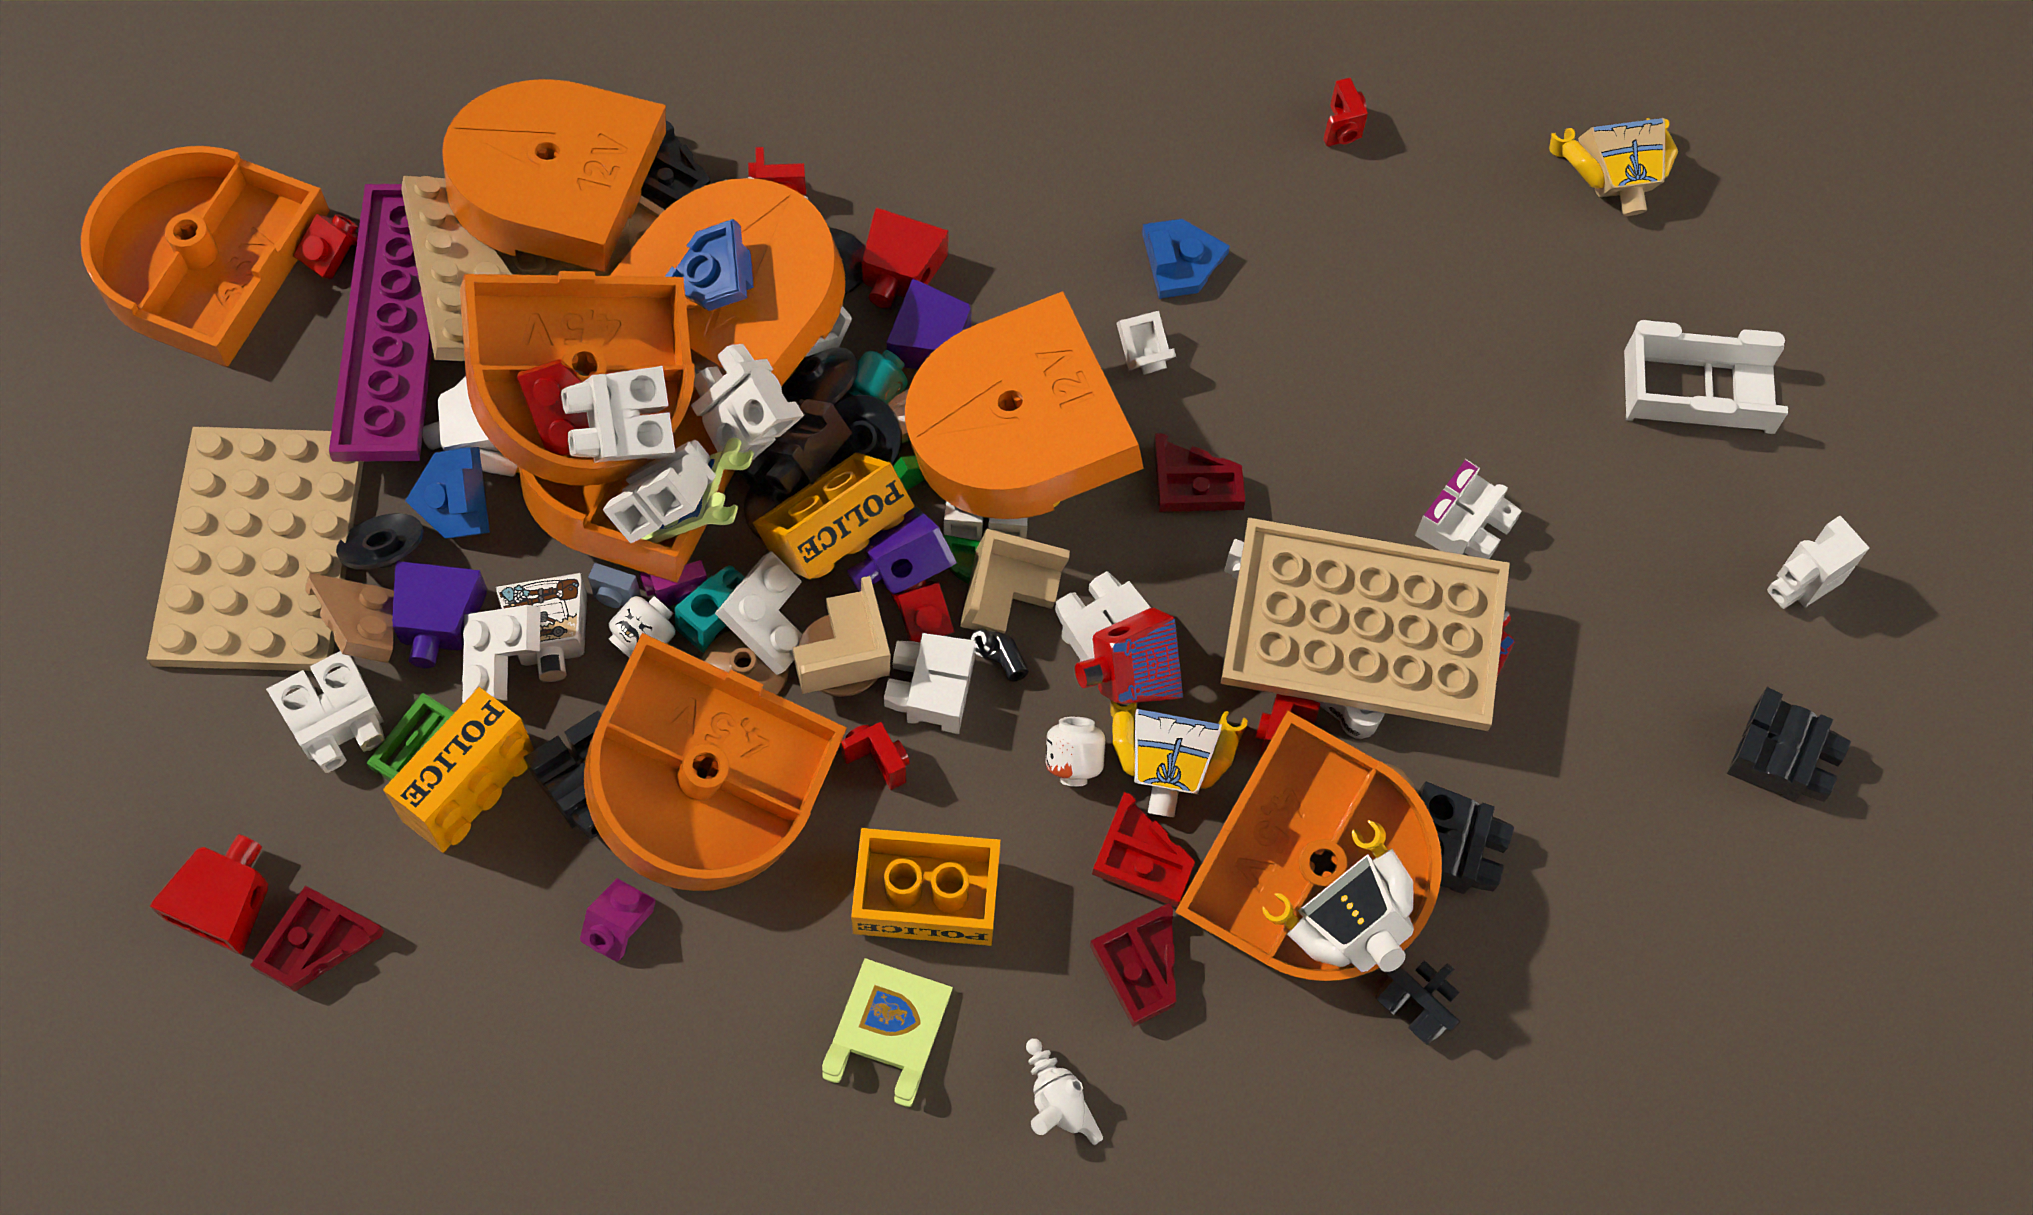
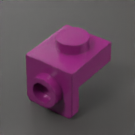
[639,560,707,607]
[580,878,656,962]

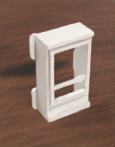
[1624,320,1788,434]

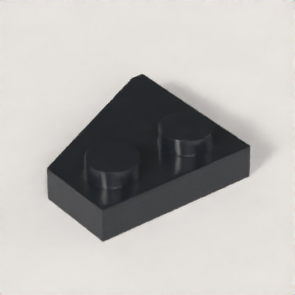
[641,121,710,205]

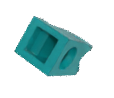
[675,565,745,653]

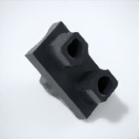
[1375,960,1461,1045]

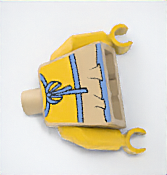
[1549,118,1678,216]

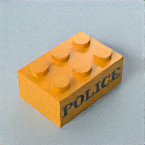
[753,453,915,580]
[383,687,534,853]
[851,828,1001,946]

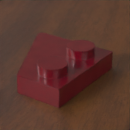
[1154,433,1246,512]
[250,885,385,992]
[1090,902,1176,1027]

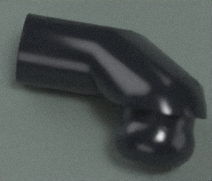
[970,629,1029,682]

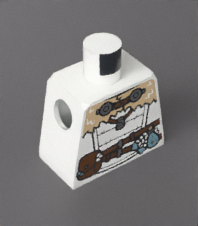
[496,573,587,682]

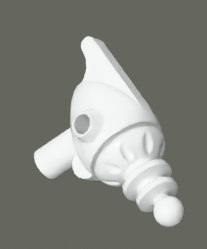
[1026,1038,1103,1145]

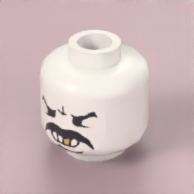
[609,596,675,658]

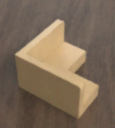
[960,529,1070,634]
[793,576,891,694]

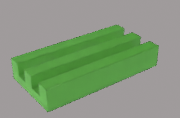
[367,693,455,781]

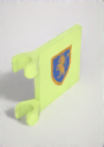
[822,958,953,1107]

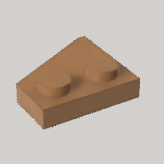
[305,573,394,663]

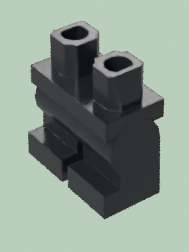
[738,395,852,494]
[1727,687,1851,803]
[523,710,602,839]
[1418,781,1514,894]

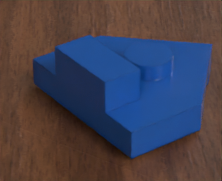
[665,219,754,311]
[1142,219,1230,299]
[405,447,490,538]

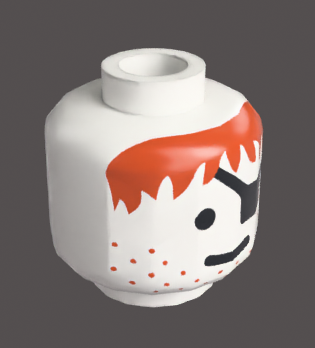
[1045,717,1105,786]

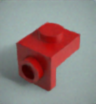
[1323,77,1368,146]
[748,147,807,197]
[293,214,358,279]
[891,579,954,643]
[1255,694,1320,756]
[841,722,910,790]

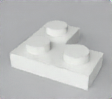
[715,551,802,675]
[462,605,541,703]

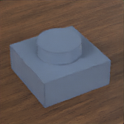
[588,563,641,608]

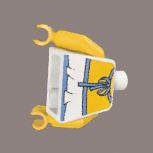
[1110,700,1248,817]

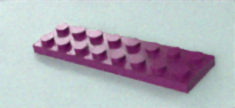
[329,184,432,462]

